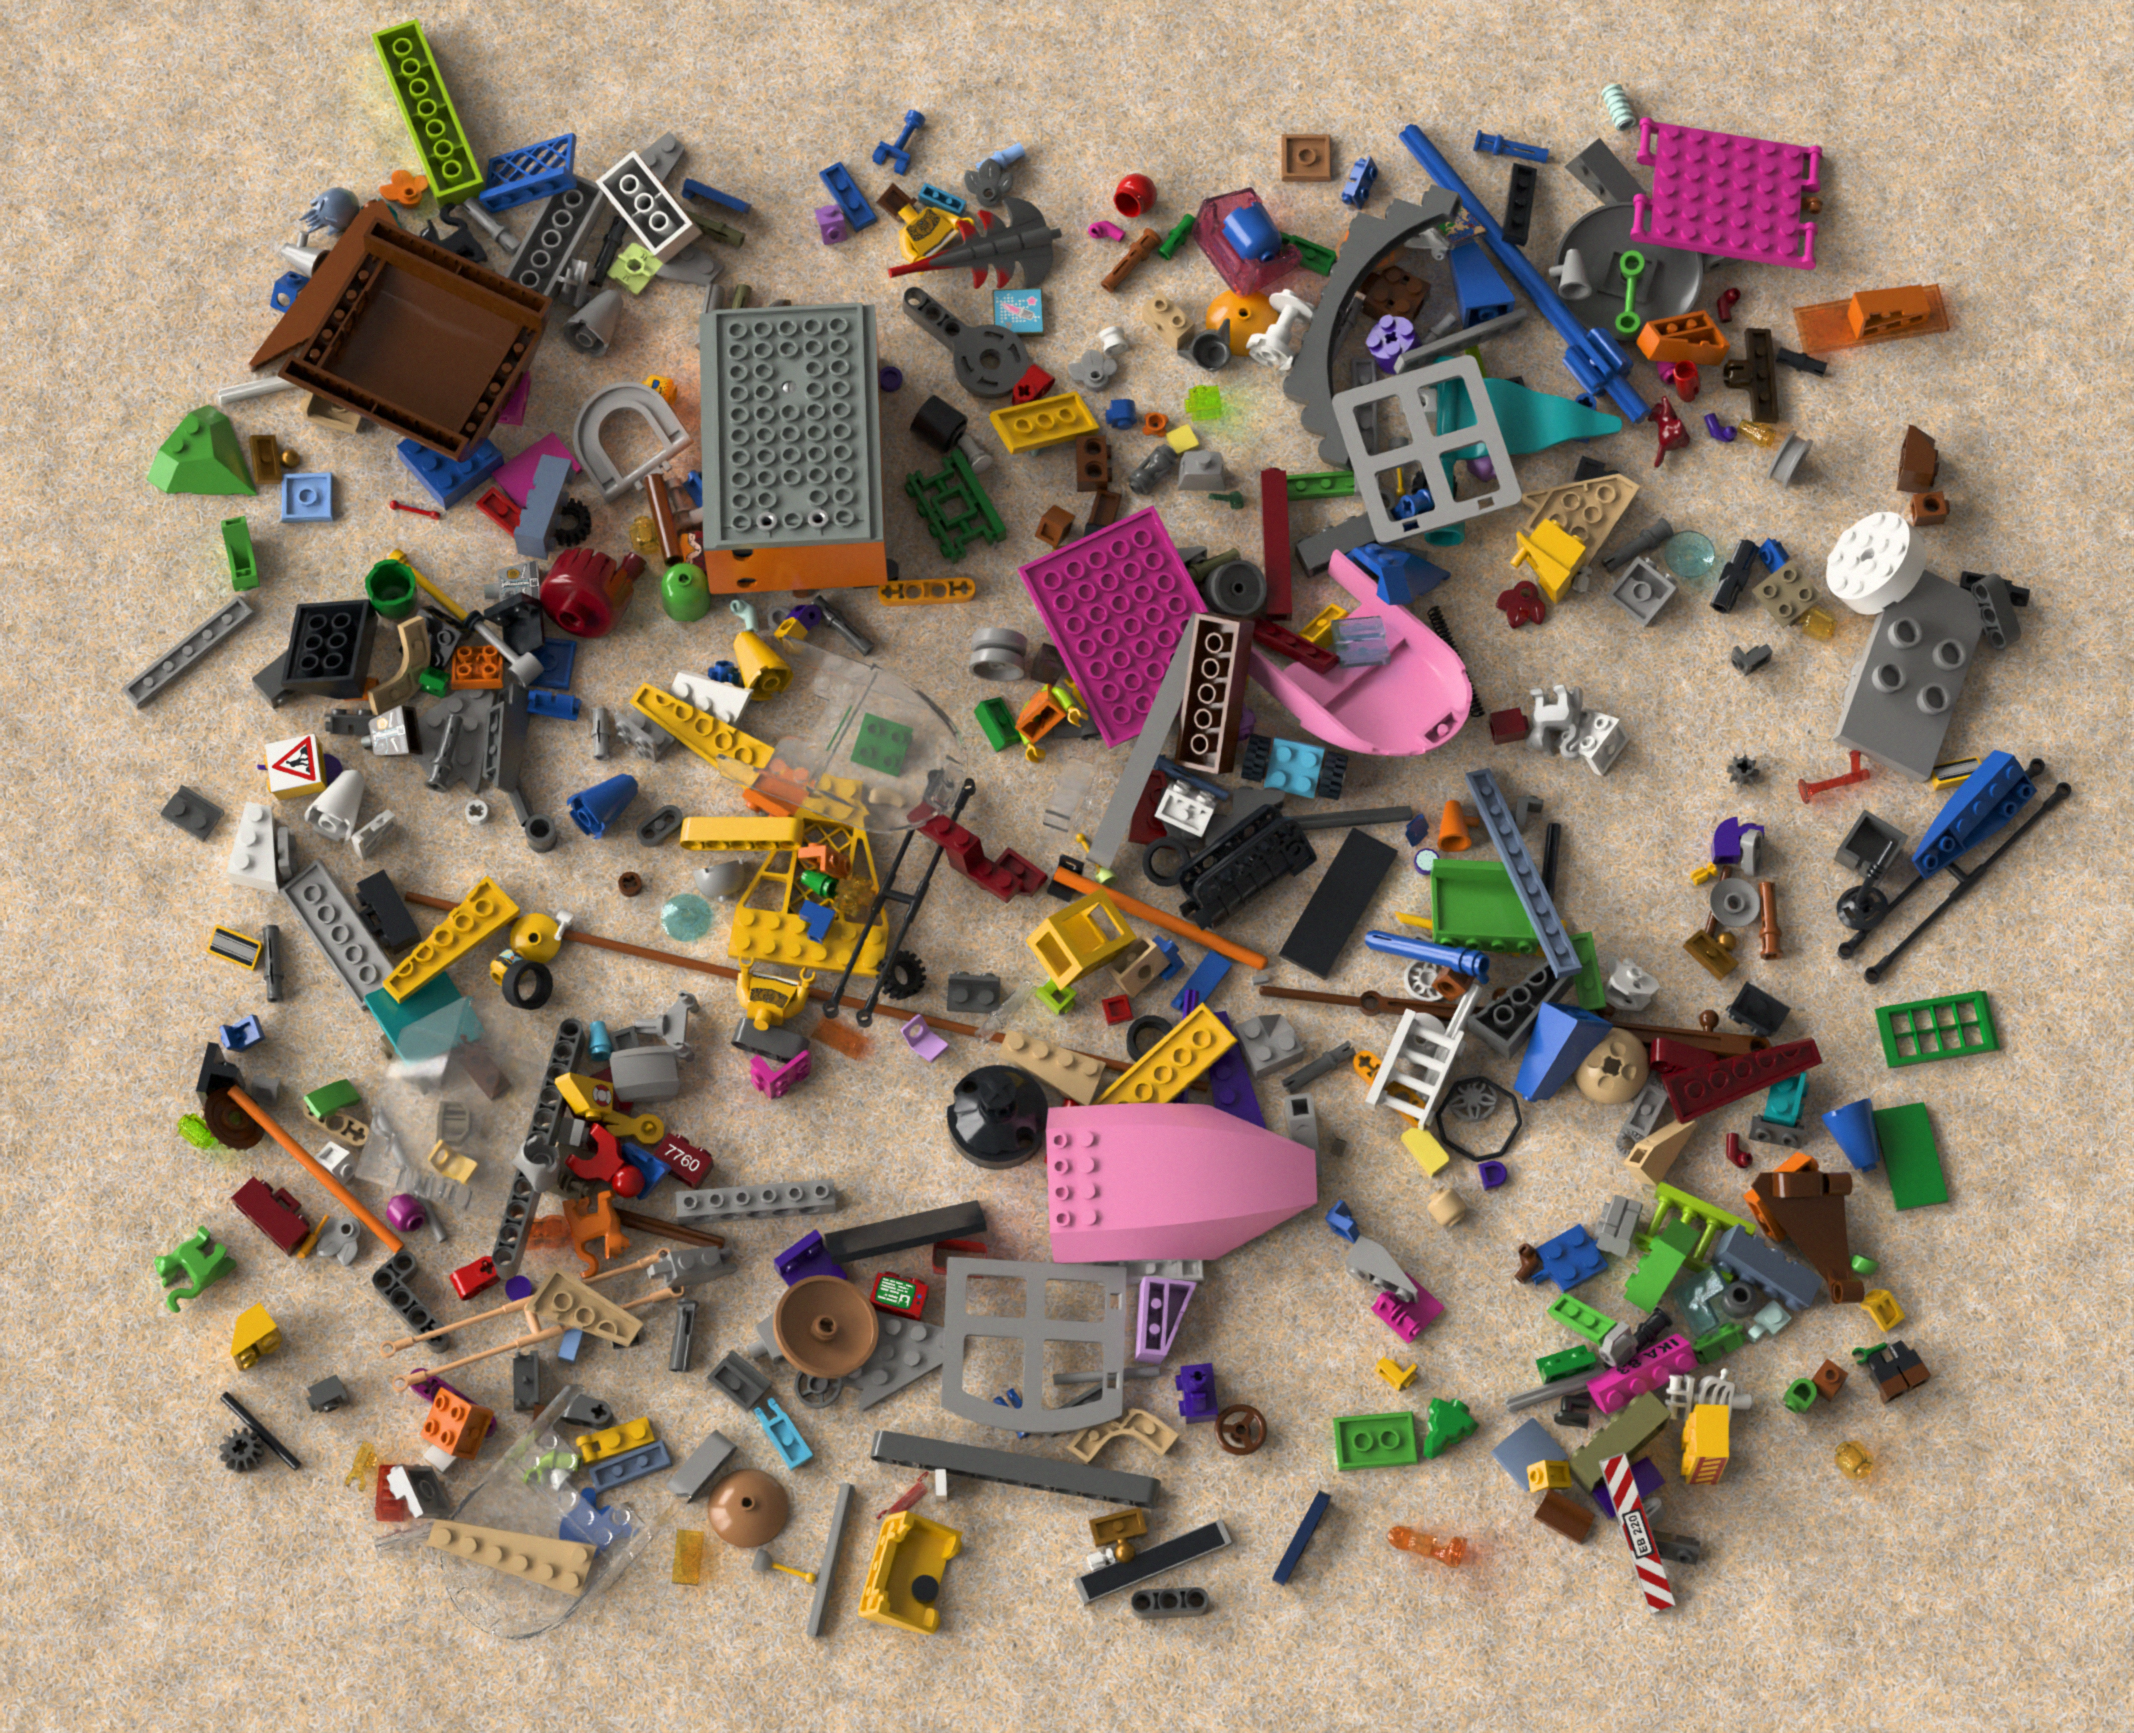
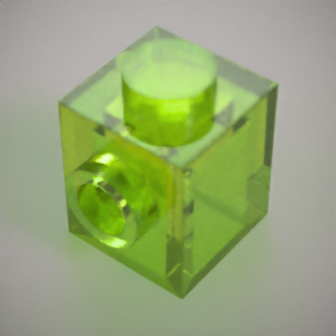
[1184,385,1222,422]

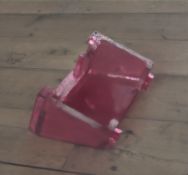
[1192,187,1303,298]

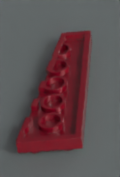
[1661,1037,1823,1124]

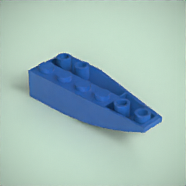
[1911,750,2037,879]

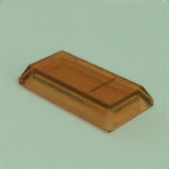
[811,1014,869,1060]

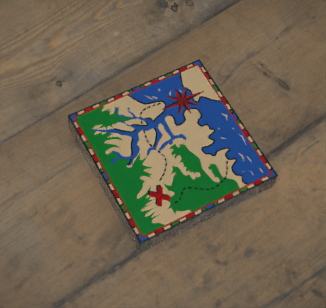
[1429,205,1488,250]

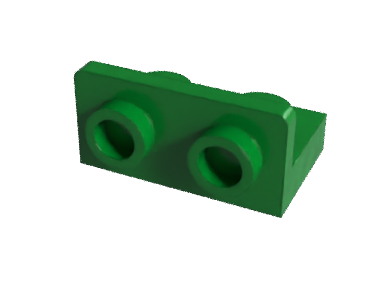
[1536,1345,1596,1385]

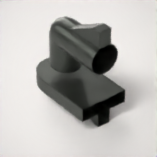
[1554,1391,1590,1430]

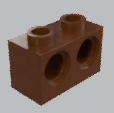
[1076,435,1112,492]

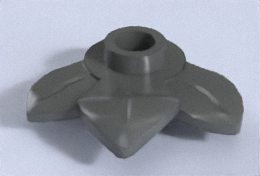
[964,158,1013,207]

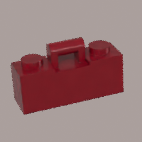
[231,1176,311,1257]

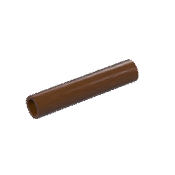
[643,473,684,567]

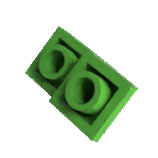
[303,1079,362,1118]

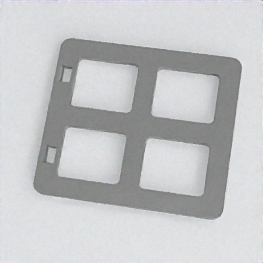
[1332,355,1522,545]

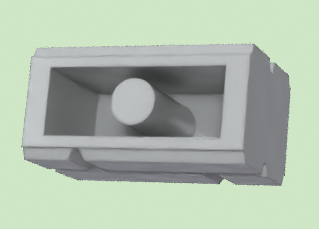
[1594,1194,1643,1257]

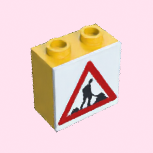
[264,734,328,801]

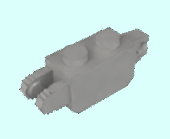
[647,1246,737,1288]

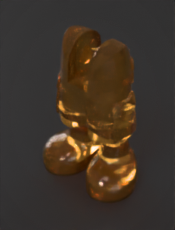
[1388,1526,1467,1568]

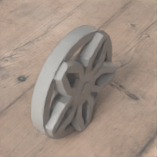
[1448,1074,1497,1122]

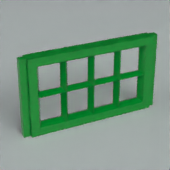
[1874,991,2000,1068]

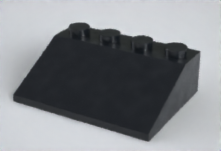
[281,599,379,700]

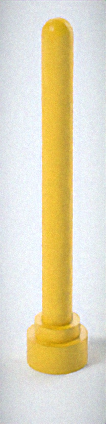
[387,548,479,633]

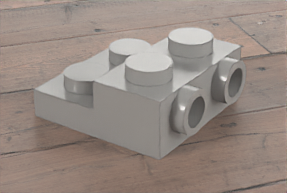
[1606,557,1679,628]
[386,1464,453,1518]

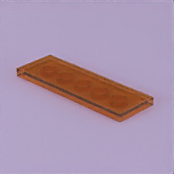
[1793,284,1950,355]

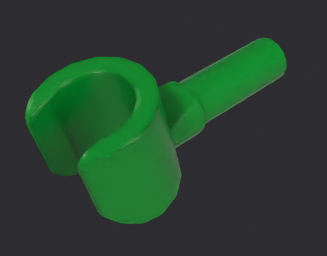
[1852,1342,1887,1365]

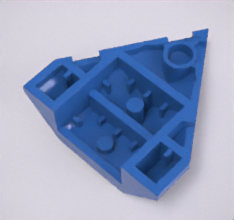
[1346,544,1451,605]

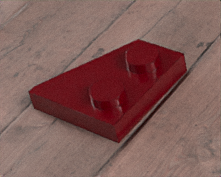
[977,847,1048,897]

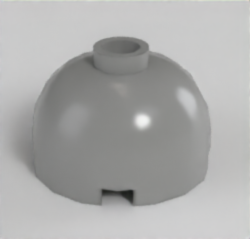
[692,859,746,902]

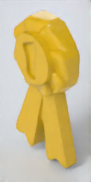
[602,1110,664,1145]

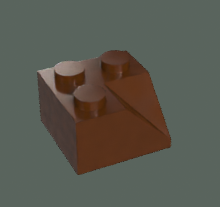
[1896,425,1939,494]

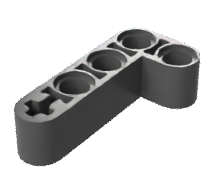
[372,1250,451,1354]

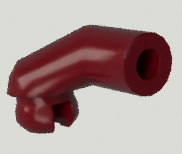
[1717,288,1741,323]

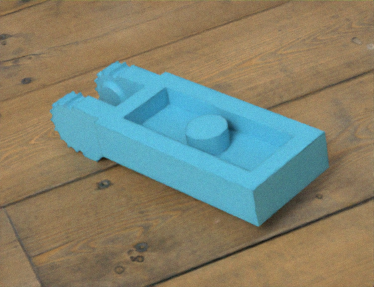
[753,1397,814,1471]

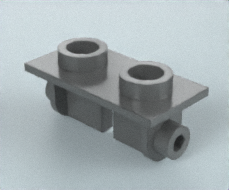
[324,709,377,735]
[1748,1114,1805,1149]
[1652,1530,1700,1565]

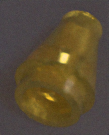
[1737,419,1776,449]

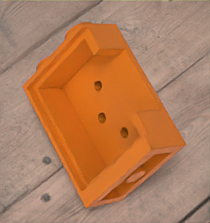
[1743,1152,1819,1242]

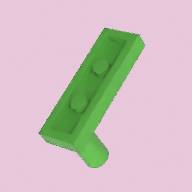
[1568,931,1607,1011]
[1547,1293,1618,1347]

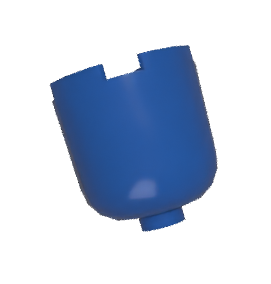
[1221,202,1282,265]

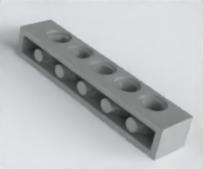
[676,1179,836,1226]

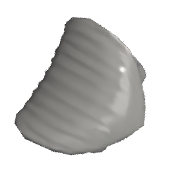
[512,1135,560,1193]

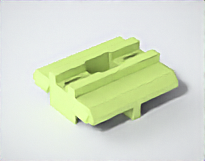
[607,242,663,295]

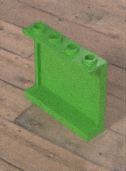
[1430,859,1539,954]

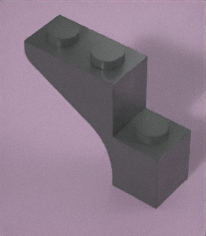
[1205,786,1285,854]

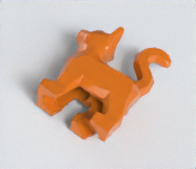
[562,1190,632,1279]

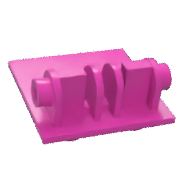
[1370,1272,1445,1344]

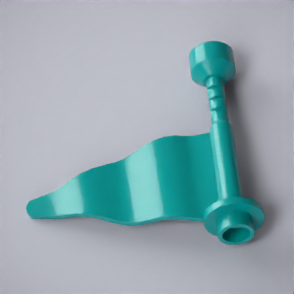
[1425,356,1622,547]

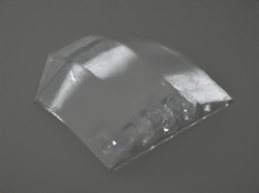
[354,995,547,1223]

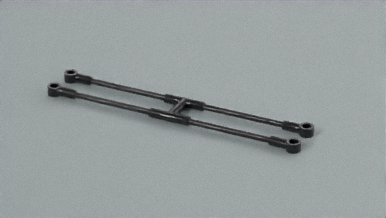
[1837,758,2072,984]
[822,770,976,1028]

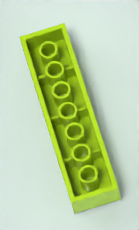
[371,18,485,211]

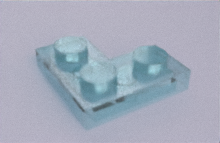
[1672,1265,1729,1337]

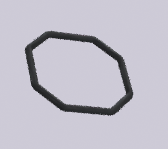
[1436,1076,1522,1162]

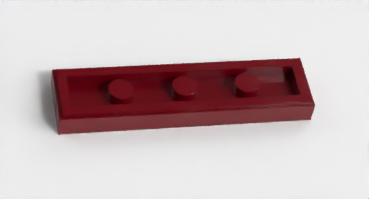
[1251,615,1339,675]

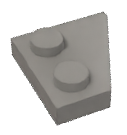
[277,826,298,884]

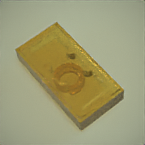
[671,1529,705,1586]

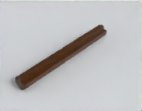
[613,1207,725,1249]

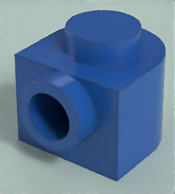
[1105,399,1137,430]

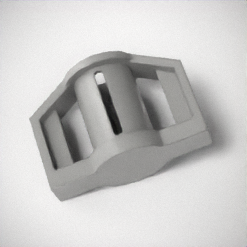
[1599,1321,1638,1368]

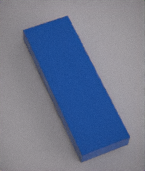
[819,162,878,233]

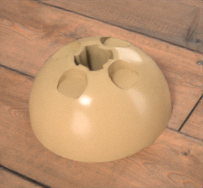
[1573,1027,1650,1104]

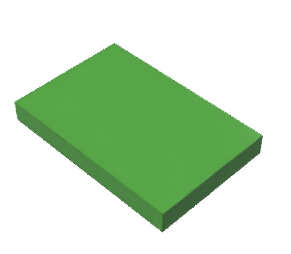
[1333,1411,1418,1471]

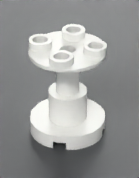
[1246,289,1316,370]

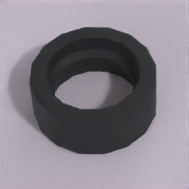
[1142,836,1191,887]
[502,959,553,1010]
[1126,1015,1173,1062]

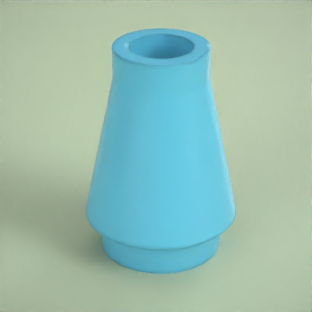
[588,1021,613,1062]

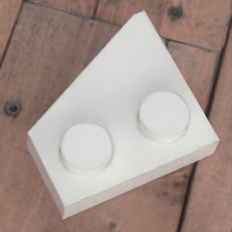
[351,809,398,861]

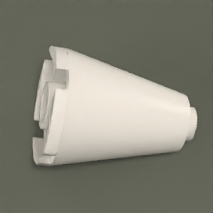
[304,770,365,842]

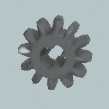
[219,1427,265,1474]

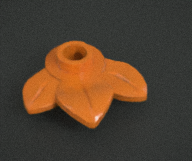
[379,170,428,209]

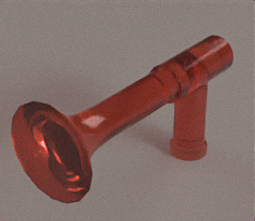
[1798,750,1870,804]

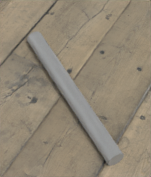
[1053,1366,1160,1385]

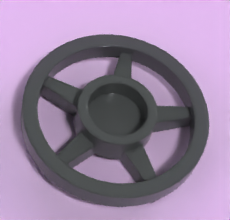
[794,1371,843,1409]

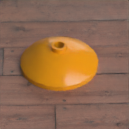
[1206,288,1280,357]

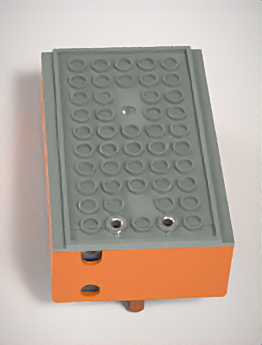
[699,302,888,598]

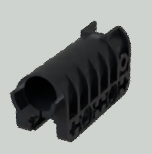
[1175,804,1317,931]

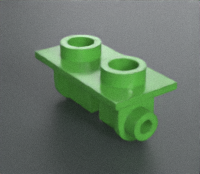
[1691,1322,1747,1365]

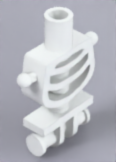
[1665,1368,1752,1421]

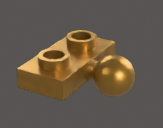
[249,435,300,485]
[1683,929,1739,982]
[1089,1507,1148,1563]

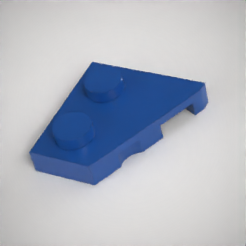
[622,1142,672,1201]

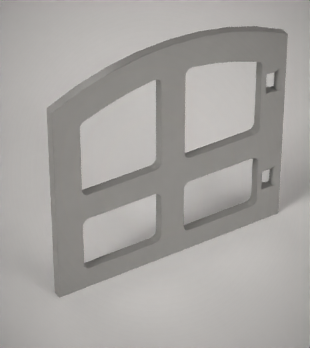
[941,1257,1127,1433]

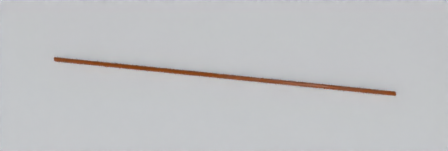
[405,891,1209,1092]

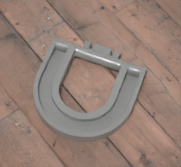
[573,382,694,504]

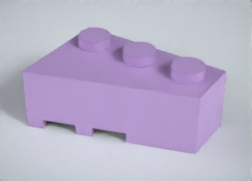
[1134,1276,1197,1364]

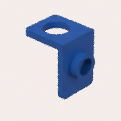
[270,271,310,313]

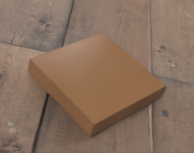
[1281,134,1331,182]

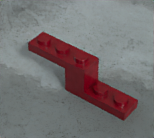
[906,801,1024,903]

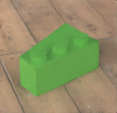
[1624,1217,1701,1314]

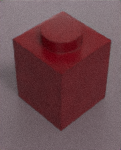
[1488,707,1529,745]

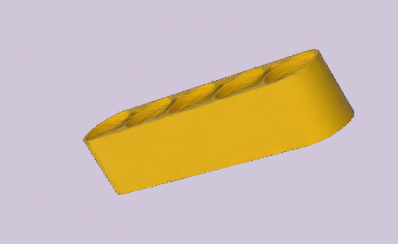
[680,817,805,851]

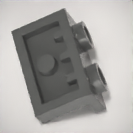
[947,971,1000,1014]

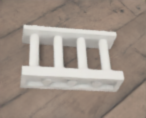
[1365,1008,1467,1131]

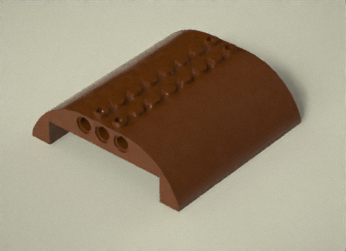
[278,216,553,463]

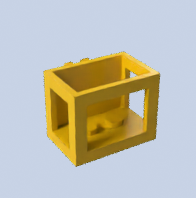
[1025,887,1137,991]

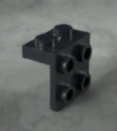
[1725,981,1792,1039]

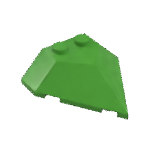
[147,404,257,496]

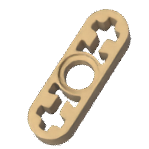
[303,1102,371,1149]

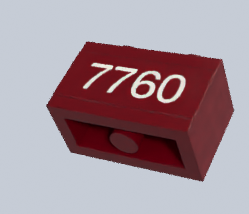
[653,1133,714,1190]

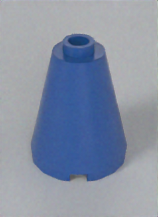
[567,774,638,840]
[1821,1098,1880,1173]

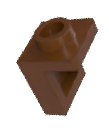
[876,183,917,221]

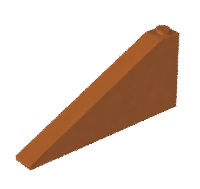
[249,199,399,373]

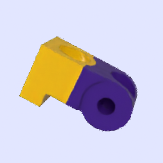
[774,604,821,651]

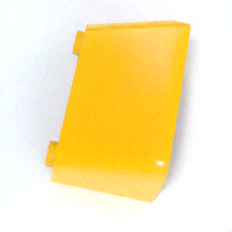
[858,1511,963,1636]

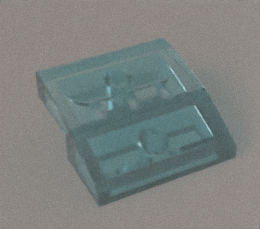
[1331,616,1391,669]

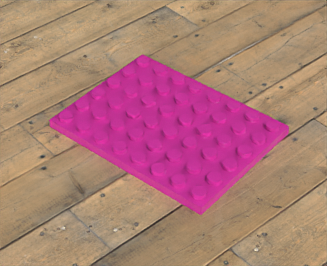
[1017,505,1208,749]

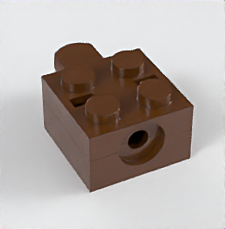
[1357,265,1431,324]

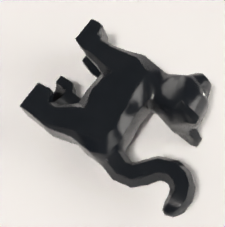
[419,203,488,264]

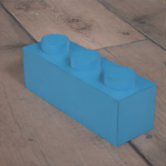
[918,183,967,217]

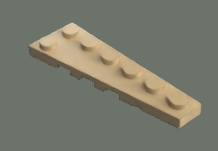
[427,1518,597,1597]

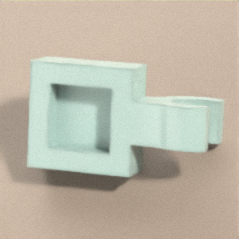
[1746,1299,1792,1344]

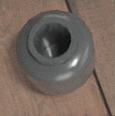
[1721,1281,1757,1319]

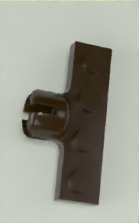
[1723,328,1779,423]

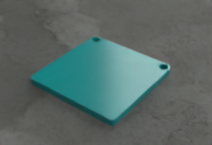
[364,971,484,1068]

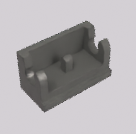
[513,1350,541,1410]

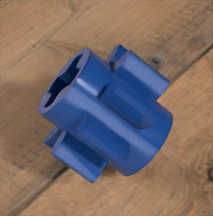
[708,660,740,684]

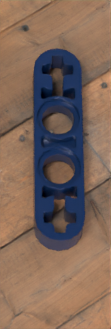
[1272,1490,1332,1586]

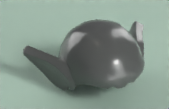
[1177,318,1232,372]

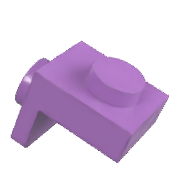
[814,204,848,245]

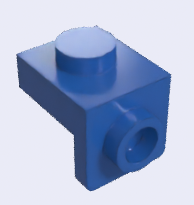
[1152,935,1185,981]
[219,1014,266,1053]

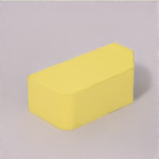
[1401,1128,1449,1178]

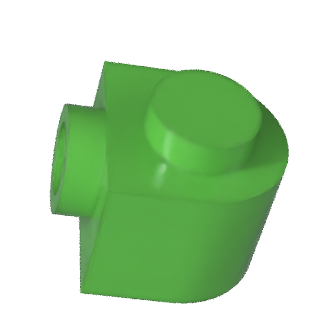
[1782,1378,1817,1414]

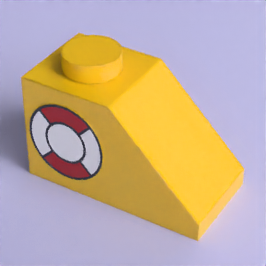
[555,1072,613,1121]

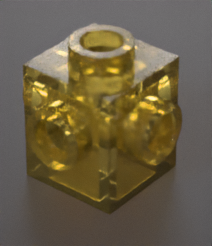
[833,870,874,917]

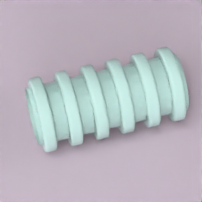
[1601,84,1636,130]

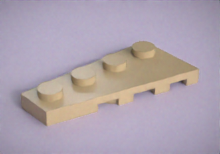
[999,1029,1106,1106]
[525,1265,644,1347]

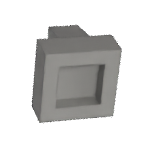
[251,1073,281,1106]

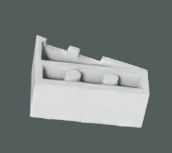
[226,802,279,893]

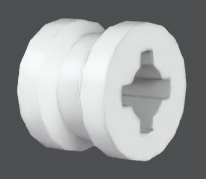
[1100,326,1128,356]

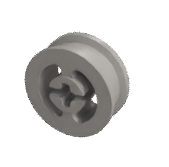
[1766,430,1813,489]

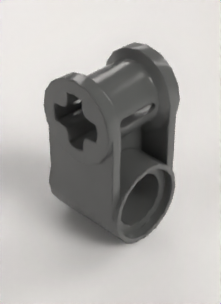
[560,1392,614,1430]

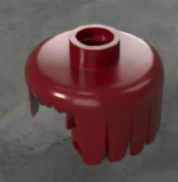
[539,548,634,639]

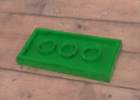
[1873,1102,1948,1212]

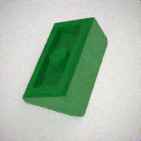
[974,697,1022,752]

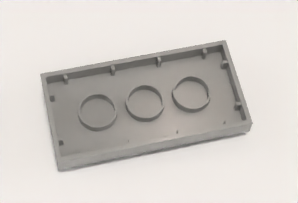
[1832,569,1983,783]

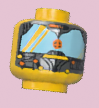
[490,949,529,986]

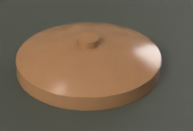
[773,1275,879,1379]

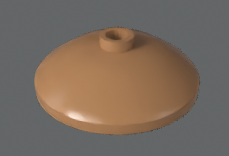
[708,1469,788,1548]

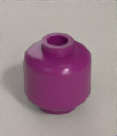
[386,1193,426,1232]

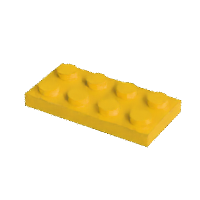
[989,391,1100,455]

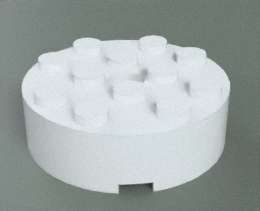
[1826,512,1927,615]

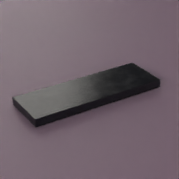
[1279,827,1398,980]
[824,1200,987,1265]

